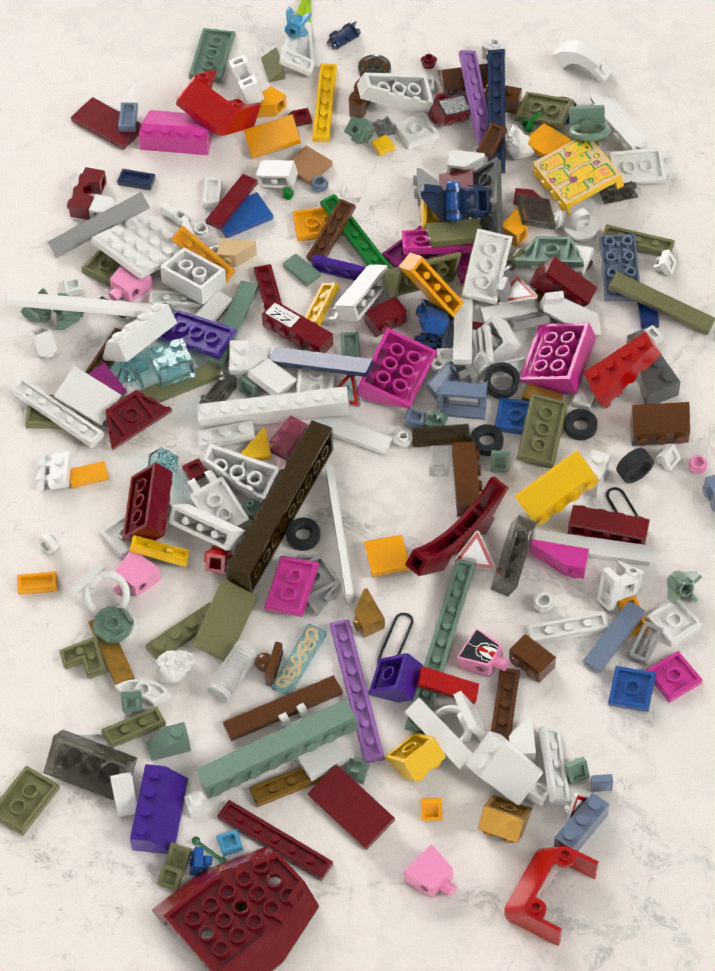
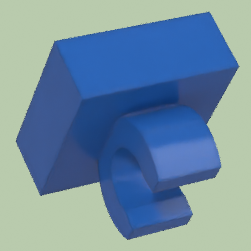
[189,846,213,876]

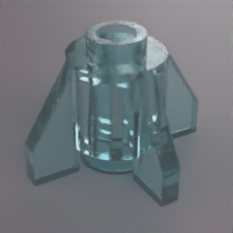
[116,357,148,389]

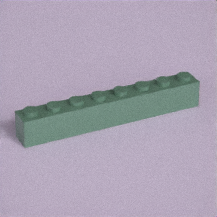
[195,699,359,799]

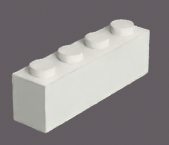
[335,265,388,321]
[169,504,245,551]

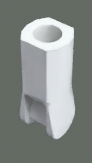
[160,203,192,227]

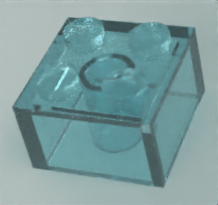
[147,338,196,387]

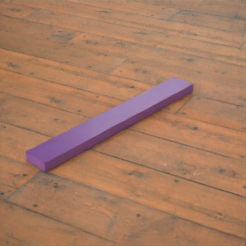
[329,619,385,763]

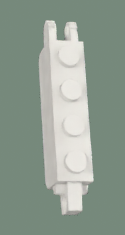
[590,93,647,151]

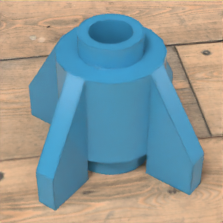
[282,6,312,38]

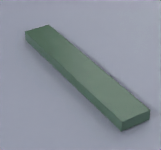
[206,280,258,367]

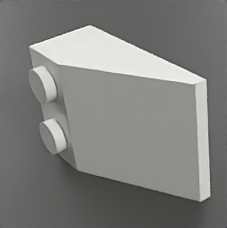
[465,731,543,805]

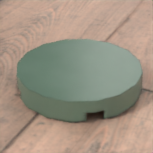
[93,606,133,644]

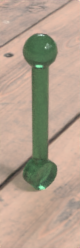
[192,836,227,864]

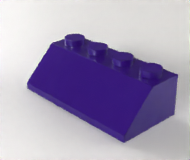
[130,764,188,854]

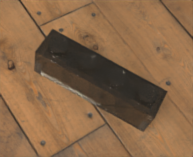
[491,515,536,597]

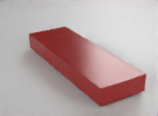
[417,666,479,704]

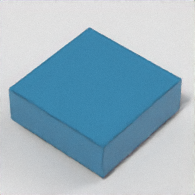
[217,829,243,857]

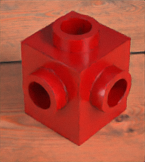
[204,545,233,574]

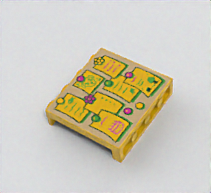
[532,133,624,216]

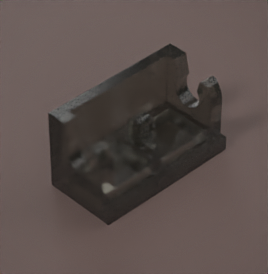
[199,371,237,404]

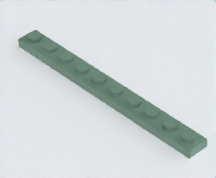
[405,558,476,734]

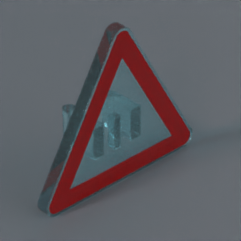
[335,375,361,407]

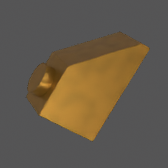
[353,588,385,637]

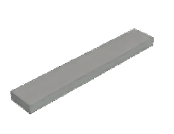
[48,192,150,258]

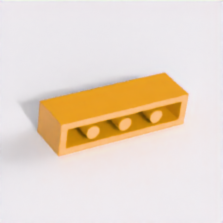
[399,253,464,317]

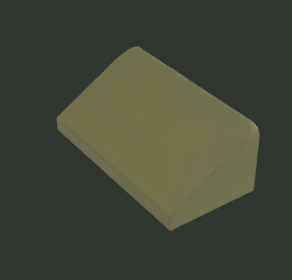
[261,48,285,82]

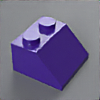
[368,653,423,703]

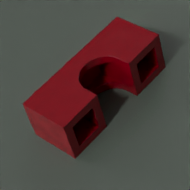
[67,167,107,220]

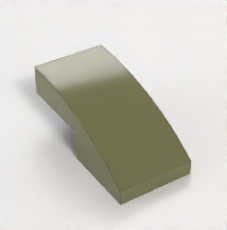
[157,842,193,891]

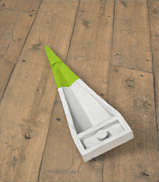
[279,0,314,77]

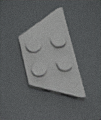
[279,553,341,617]

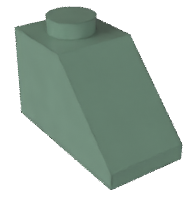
[146,722,191,761]

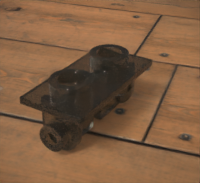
[599,181,638,204]

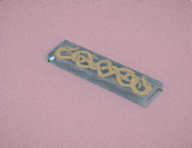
[272,624,327,695]

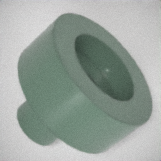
[241,499,260,520]

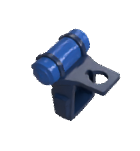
[445,181,489,222]

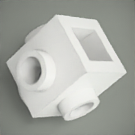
[481,34,507,61]

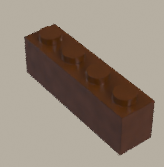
[452,442,482,516]

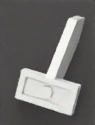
[539,291,601,336]

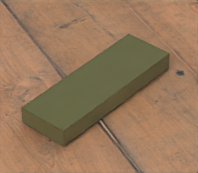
[101,706,166,749]

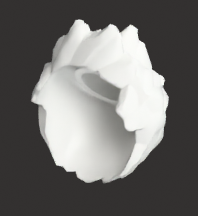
[505,124,535,160]
[155,650,195,684]

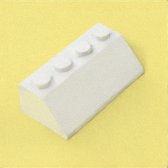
[103,303,177,362]

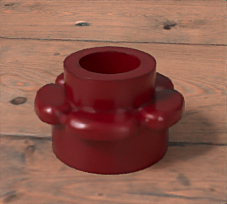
[421,54,437,69]

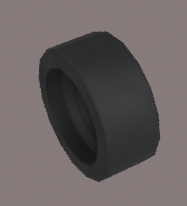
[484,362,520,399]
[616,448,654,483]

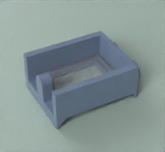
[437,379,488,420]

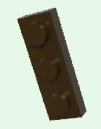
[412,423,470,447]

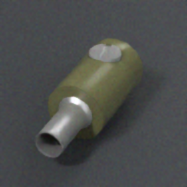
[504,247,524,275]

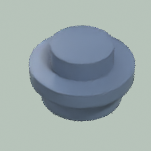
[311,176,328,192]

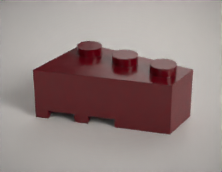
[528,256,597,307]

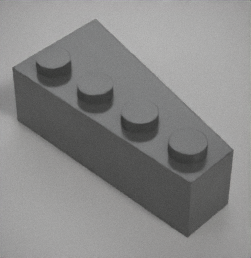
[626,329,681,404]

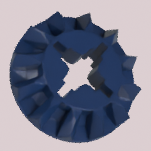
[414,332,442,354]

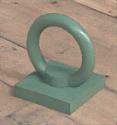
[569,105,611,141]

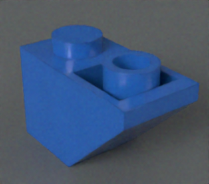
[416,299,449,336]

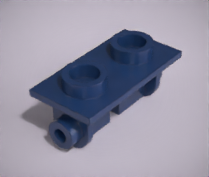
[326,21,361,49]

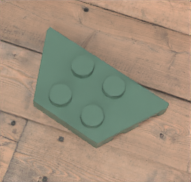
[514,236,584,267]

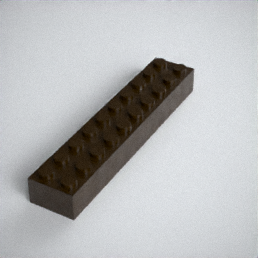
[226,420,334,593]

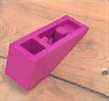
[529,539,589,579]

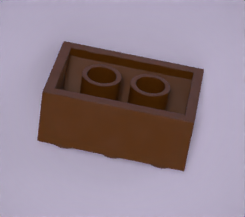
[437,63,488,94]
[629,402,690,446]

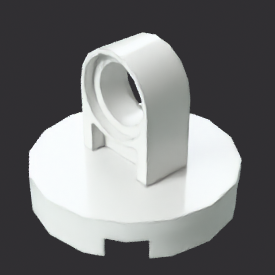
[563,208,599,243]

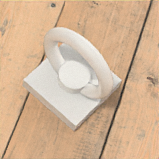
[71,559,130,615]
[434,691,487,745]

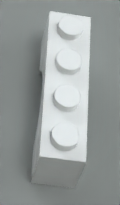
[229,55,264,105]

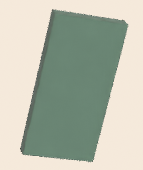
[189,28,236,83]

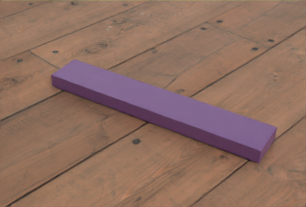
[458,50,488,145]

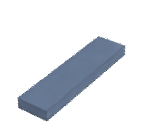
[583,601,646,673]

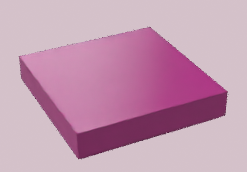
[646,651,703,703]

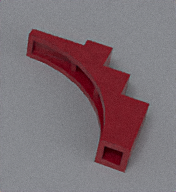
[405,476,509,576]

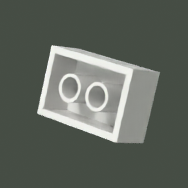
[160,248,226,305]

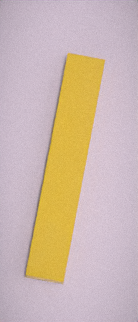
[312,64,337,142]

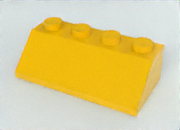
[514,450,600,527]

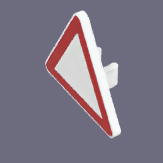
[498,276,537,305]
[453,531,496,570]
[564,793,588,824]

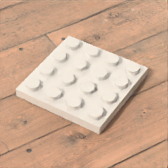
[91,212,182,279]

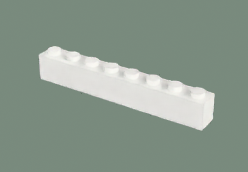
[197,386,350,430]

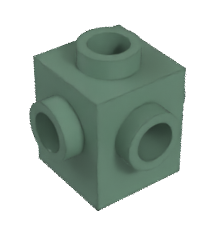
[344,117,375,144]

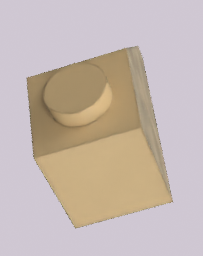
[217,238,257,267]

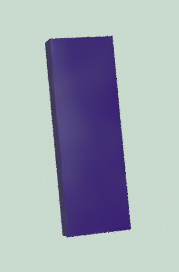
[312,254,365,281]

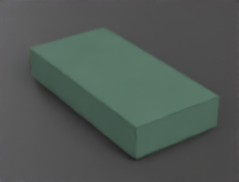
[283,254,320,287]
[340,332,361,358]

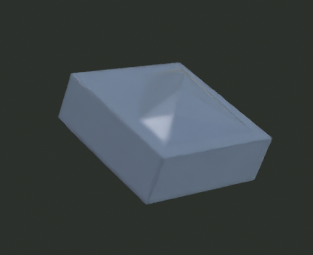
[403,408,426,427]
[590,774,613,792]

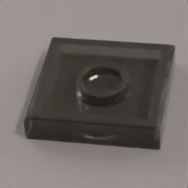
[515,194,556,230]

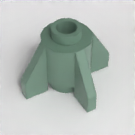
[20,288,52,323]
[53,293,84,330]
[667,570,702,604]

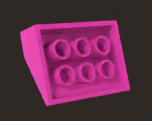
[139,110,213,155]
[520,323,596,394]
[356,328,437,409]

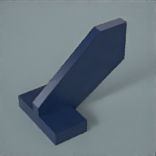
[418,184,469,222]

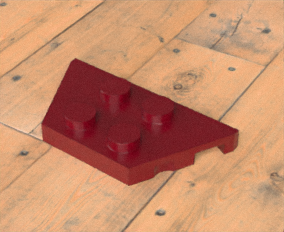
[105,390,172,450]

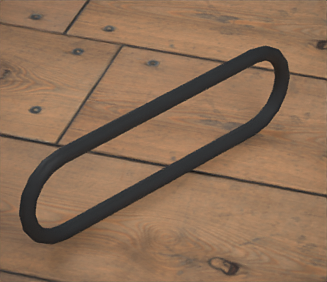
[606,487,639,516]
[377,612,414,664]

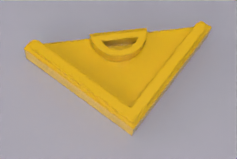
[241,428,271,461]

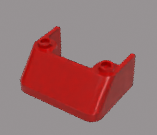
[176,70,261,136]
[504,846,599,946]

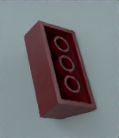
[122,462,173,542]

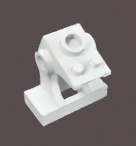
[597,560,644,611]

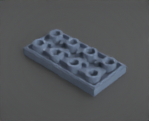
[599,234,640,301]

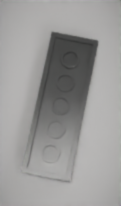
[471,157,503,234]

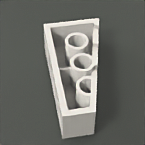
[357,73,434,113]
[203,444,280,506]

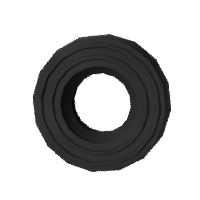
[564,409,598,441]
[470,424,504,456]
[286,517,321,551]

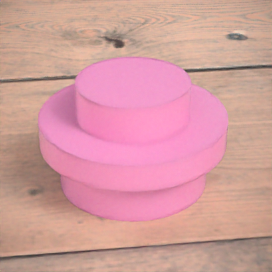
[688,455,707,474]

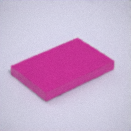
[264,556,319,617]

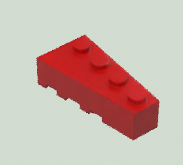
[583,331,662,409]

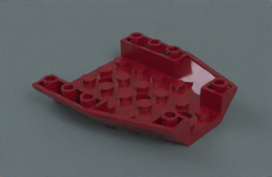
[152,847,319,971]

